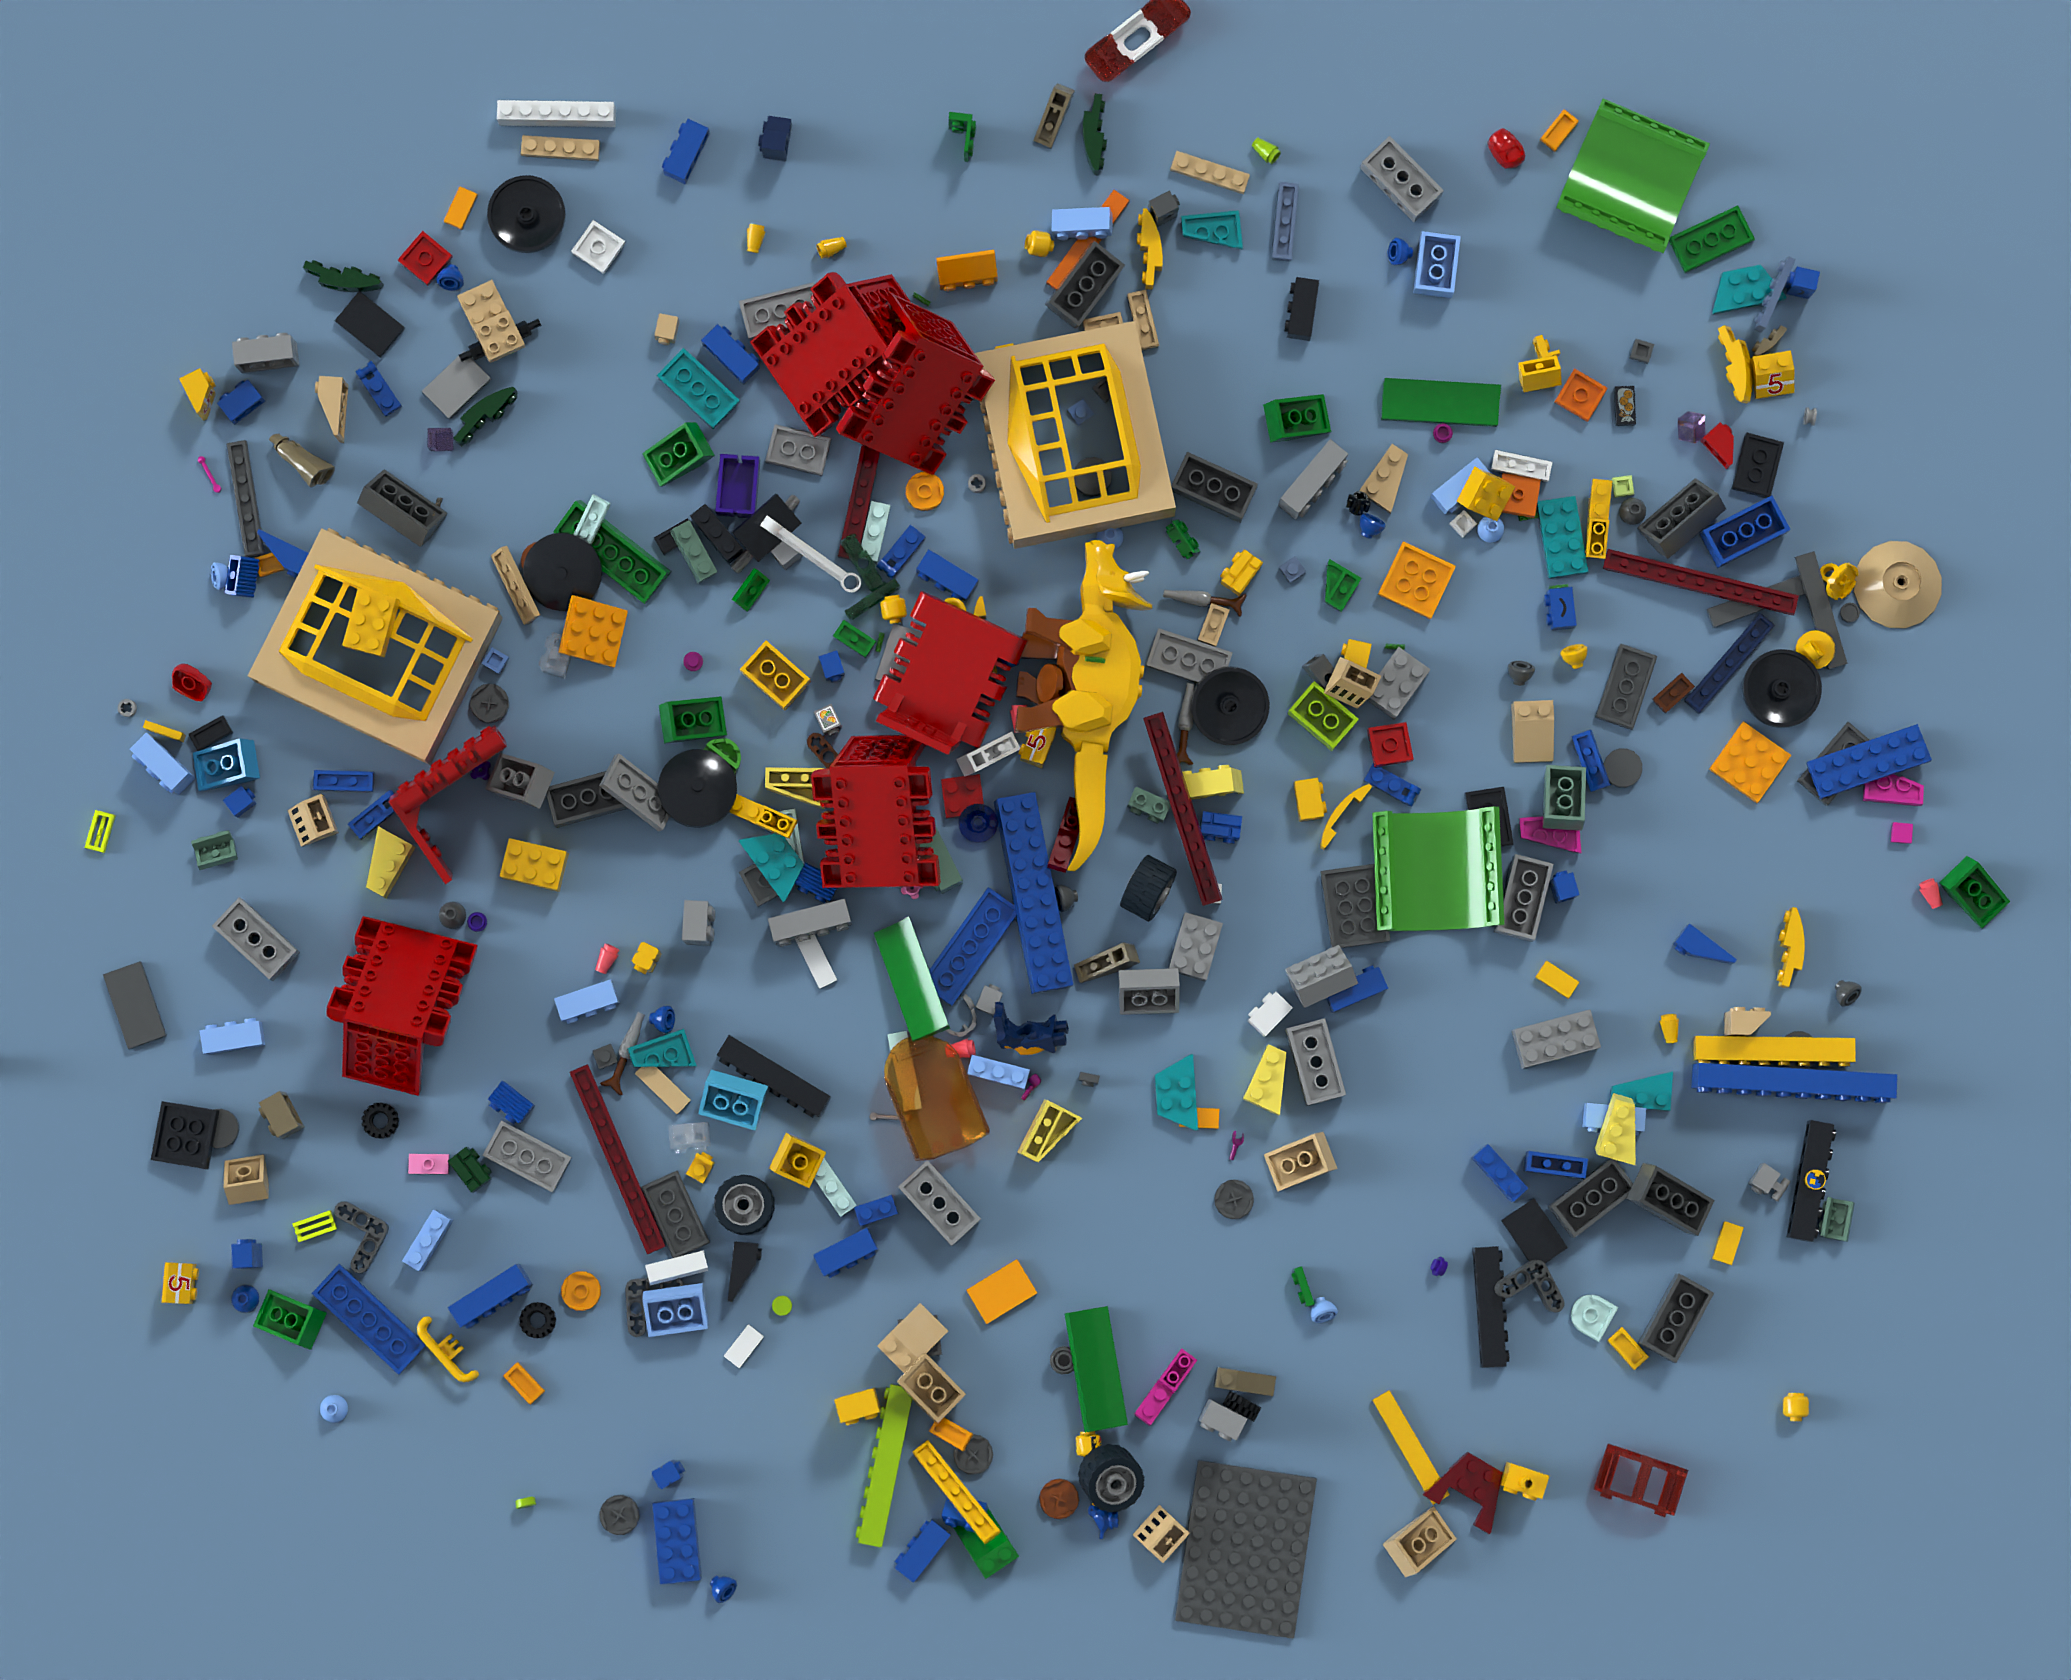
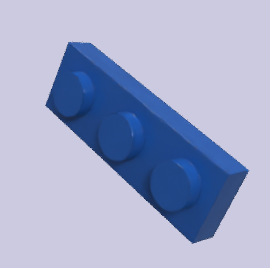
[1572,730,1610,792]
[313,770,374,792]

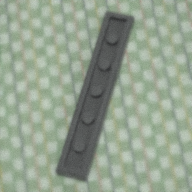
[227,440,265,557]
[1794,551,1848,669]
[1707,575,1805,628]

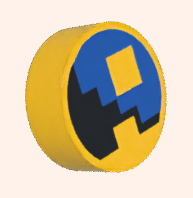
[1805,1170,1826,1190]

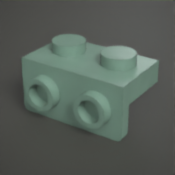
[1127,787,1171,824]
[191,831,238,870]
[1819,1197,1855,1242]

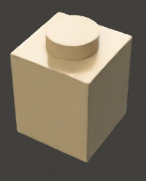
[654,313,680,345]

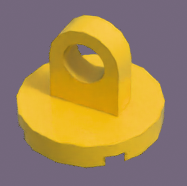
[1820,563,1859,600]
[1795,630,1835,669]

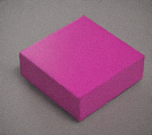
[1891,822,1913,844]

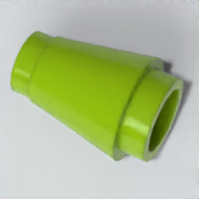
[1251,137,1281,164]

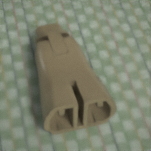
[269,433,335,487]

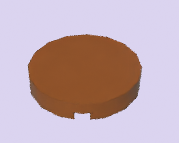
[1036,663,1063,703]
[1039,1479,1079,1519]

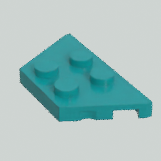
[1712,265,1786,314]
[739,834,804,903]
[1155,1054,1198,1131]

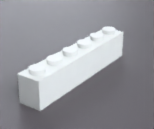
[497,100,616,127]

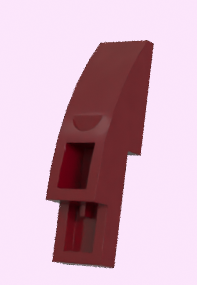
[1047,797,1079,873]

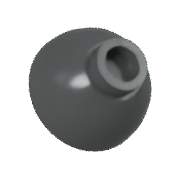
[1619,498,1646,525]
[1508,661,1535,686]
[1054,885,1078,912]
[439,902,466,929]
[1835,980,1862,1006]
[1050,1346,1074,1374]

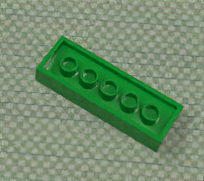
[1381,378,1501,427]
[553,500,672,604]
[874,916,950,1042]
[1064,1306,1128,1433]

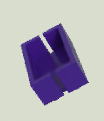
[715,454,760,518]

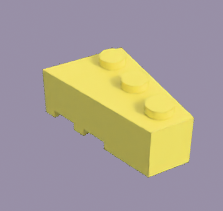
[1182,765,1244,800]
[765,767,825,810]
[366,826,416,899]
[1243,1044,1286,1116]
[1595,1093,1636,1166]
[1017,1099,1082,1162]

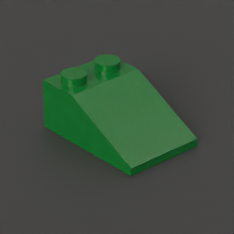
[1263,394,1331,443]
[642,422,715,487]
[659,696,727,744]
[1939,856,2010,929]
[253,1289,327,1350]
[953,1508,1019,1579]

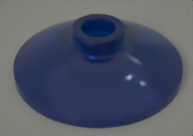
[959,804,998,843]

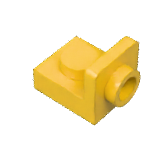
[1532,335,1560,359]
[686,1152,715,1184]

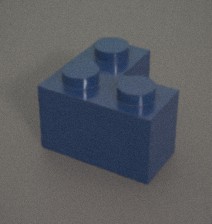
[758,116,792,161]

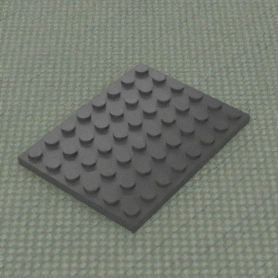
[1175,1460,1317,1639]

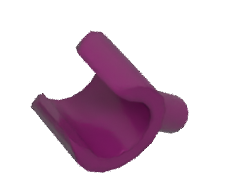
[1021,1074,1041,1100]
[1229,1131,1244,1160]

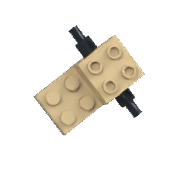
[457,280,541,363]

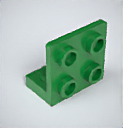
[948,112,976,162]

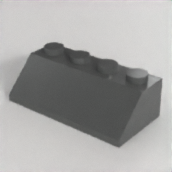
[357,469,448,547]
[1637,478,1726,559]

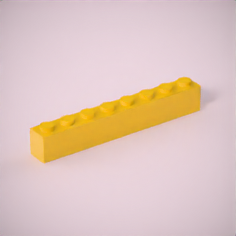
[1694,1036,1856,1067]

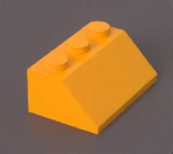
[936,249,998,291]

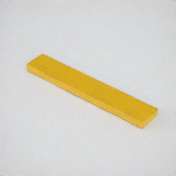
[1372,1390,1450,1505]
[912,1440,1001,1544]

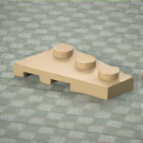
[1359,444,1408,514]

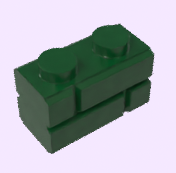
[448,1147,492,1193]

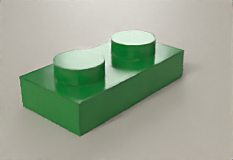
[731,568,770,612]
[833,620,876,658]
[1291,1266,1314,1307]

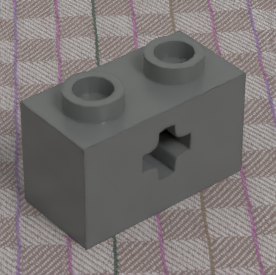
[1148,190,1180,227]

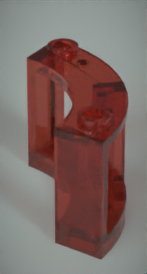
[1594,1444,1688,1517]

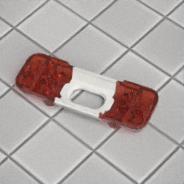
[1084,0,1191,82]

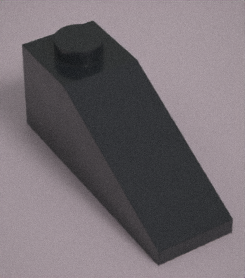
[728,1241,762,1302]

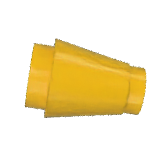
[747,224,766,253]
[816,236,847,259]
[1659,1014,1679,1043]

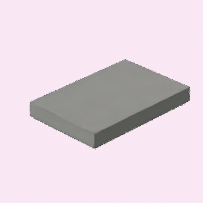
[422,351,492,420]
[765,424,831,476]
[875,624,922,681]

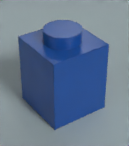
[819,651,845,683]
[223,786,257,818]

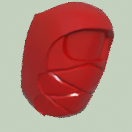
[1488,128,1525,169]
[172,663,212,701]

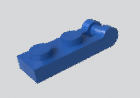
[355,361,402,417]
[876,525,926,579]
[1363,763,1421,807]
[348,790,395,840]

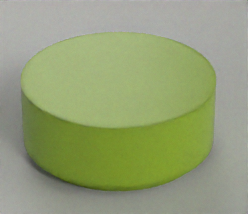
[772,1296,792,1316]
[515,1496,536,1509]

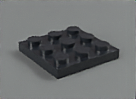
[151,1101,219,1170]

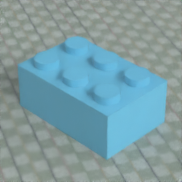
[698,1070,768,1130]

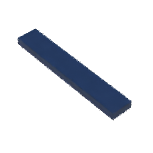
[1684,613,1775,714]

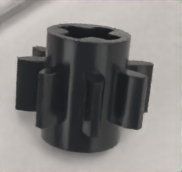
[1346,491,1371,516]

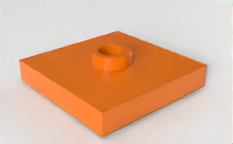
[1554,368,1608,422]
[1501,473,1541,518]

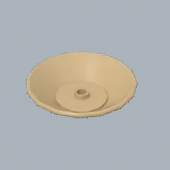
[1854,541,1942,628]

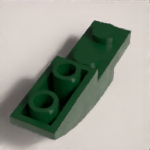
[1083,93,1107,175]
[303,260,384,292]
[453,387,518,447]

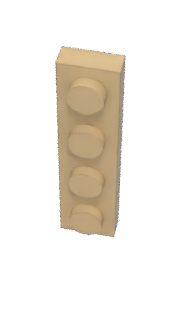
[521,135,600,161]
[1170,151,1250,194]
[490,546,540,625]

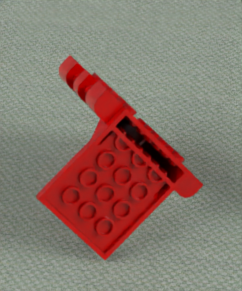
[750,272,911,437]
[836,293,995,475]
[873,591,1029,755]
[388,725,507,885]
[811,735,941,888]
[326,916,478,1096]

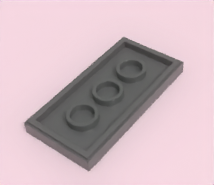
[1595,643,1657,730]
[1797,722,1869,806]
[103,961,167,1049]
[641,1170,710,1258]

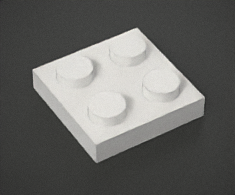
[571,220,626,274]

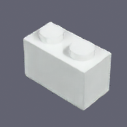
[1248,992,1293,1037]

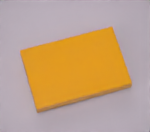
[966,1259,1037,1324]

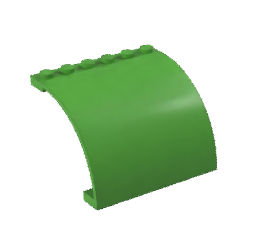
[1556,98,1710,253]
[1372,806,1504,931]

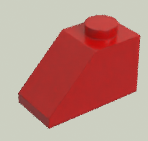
[1701,422,1734,469]

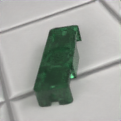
[840,533,886,592]
[844,578,900,621]

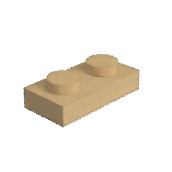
[1083,312,1123,331]
[1198,603,1230,647]

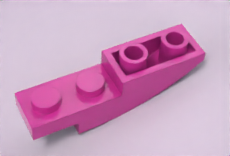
[1134,1348,1197,1426]

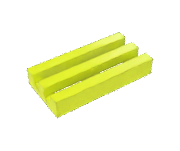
[84,810,116,853]
[292,1210,337,1242]

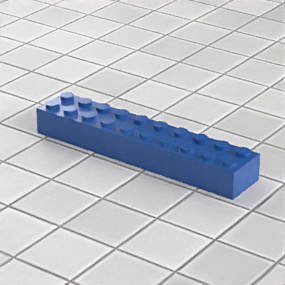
[993,792,1074,994]
[1691,1063,1897,1103]

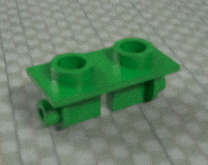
[1165,520,1201,560]

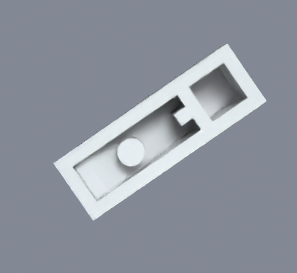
[956,732,1020,777]

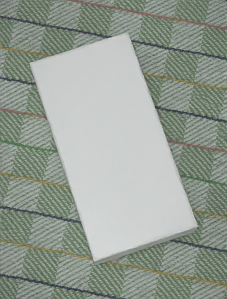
[724,1324,764,1368]

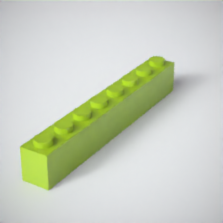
[855,1384,912,1548]

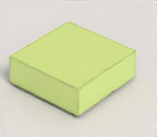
[1611,475,1634,498]

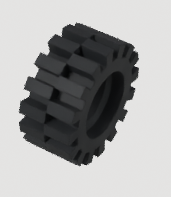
[361,1103,399,1139]
[519,1302,556,1338]
[1222,1391,1261,1422]

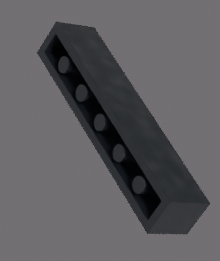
[717,1035,831,1118]
[1786,1120,1836,1242]
[1472,1246,1510,1368]

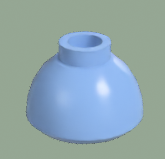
[1477,517,1504,542]
[1097,528,1123,550]
[211,562,228,590]
[1311,1297,1338,1323]
[320,1395,348,1423]

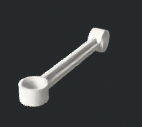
[760,516,861,592]

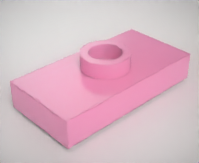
[408,1154,450,1174]

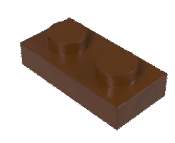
[1652,672,1695,714]

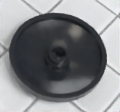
[487,175,566,253]
[523,532,602,611]
[1742,649,1822,728]
[1191,666,1270,745]
[658,749,737,828]

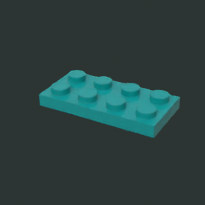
[657,348,740,429]
[1537,496,1588,579]

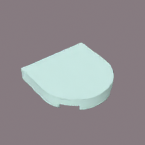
[1571,1295,1618,1342]

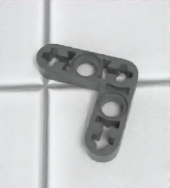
[334,1201,389,1273]
[1495,1260,1564,1312]
[625,1278,684,1337]

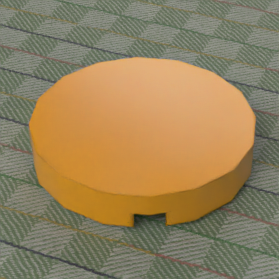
[906,472,944,511]
[561,1271,601,1311]

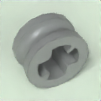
[1803,407,1817,426]
[968,474,986,493]
[118,699,137,717]

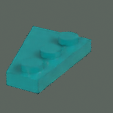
[1181,210,1243,250]
[627,1029,697,1067]
[1611,1071,1673,1111]

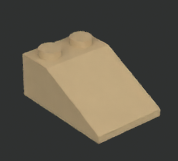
[315,376,349,443]
[1511,700,1554,763]
[1264,1132,1338,1191]
[877,1303,948,1373]
[897,1352,966,1423]
[1382,1506,1457,1577]

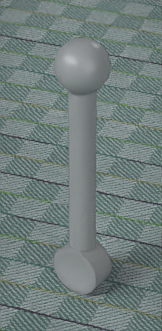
[869,1112,911,1122]

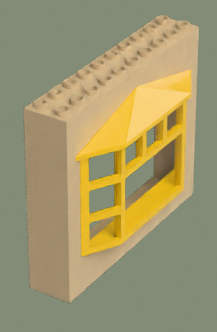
[975,321,1176,549]
[248,528,503,765]

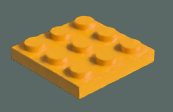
[1378,541,1456,619]
[558,595,628,668]
[1709,721,1791,803]

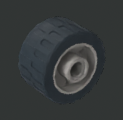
[1120,855,1177,922]
[713,1175,775,1235]
[1078,1444,1145,1512]

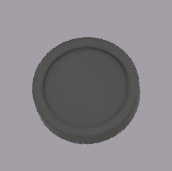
[1840,603,1860,622]

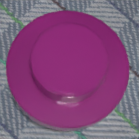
[1433,424,1453,443]
[683,652,703,671]

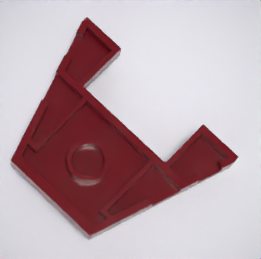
[1422,1452,1503,1534]

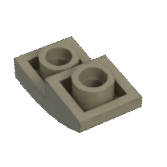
[1751,325,1787,358]

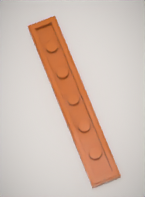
[1046,190,1130,290]

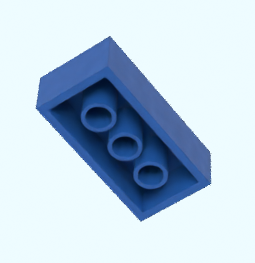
[1700,495,1791,568]
[448,1264,533,1329]
[652,1498,702,1584]

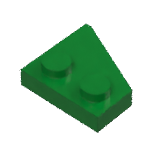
[1325,559,1362,612]

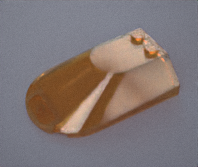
[884,1035,990,1161]

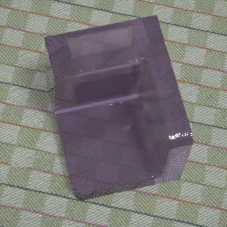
[1678,411,1706,443]
[427,428,454,451]

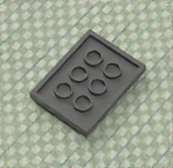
[1320,864,1391,948]

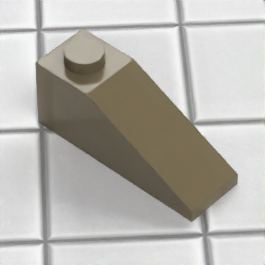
[1034,83,1075,148]
[1074,942,1140,983]
[1214,1367,1276,1396]

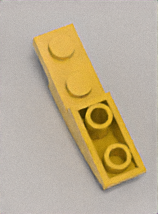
[1137,208,1163,290]
[1718,325,1753,404]
[1586,479,1612,559]
[729,794,798,838]
[1777,907,1805,988]

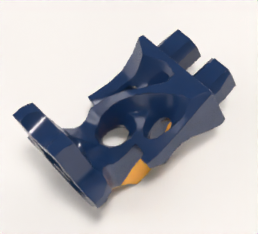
[993,1002,1069,1055]

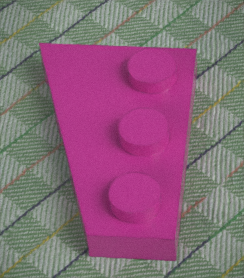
[1863,774,1924,806]
[1519,816,1581,854]

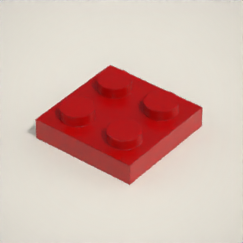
[398,231,453,286]
[1367,722,1414,767]
[941,774,985,819]

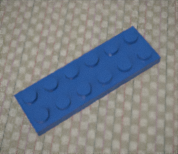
[1806,724,1932,799]
[929,887,1016,1006]
[312,1264,426,1375]

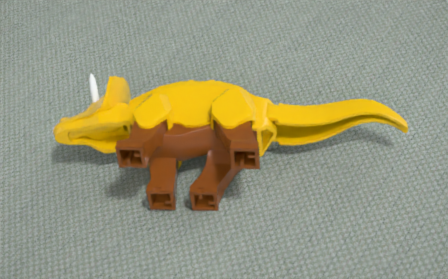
[1015,540,1153,872]

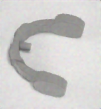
[946,994,976,1037]

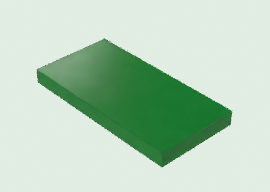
[1669,205,1755,273]

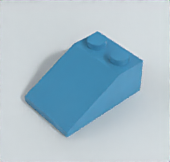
[193,738,260,791]

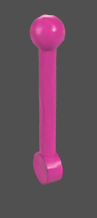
[198,456,221,493]

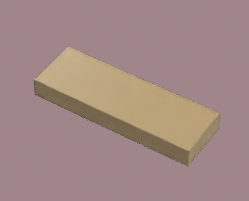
[1127,290,1159,350]
[635,1067,691,1115]

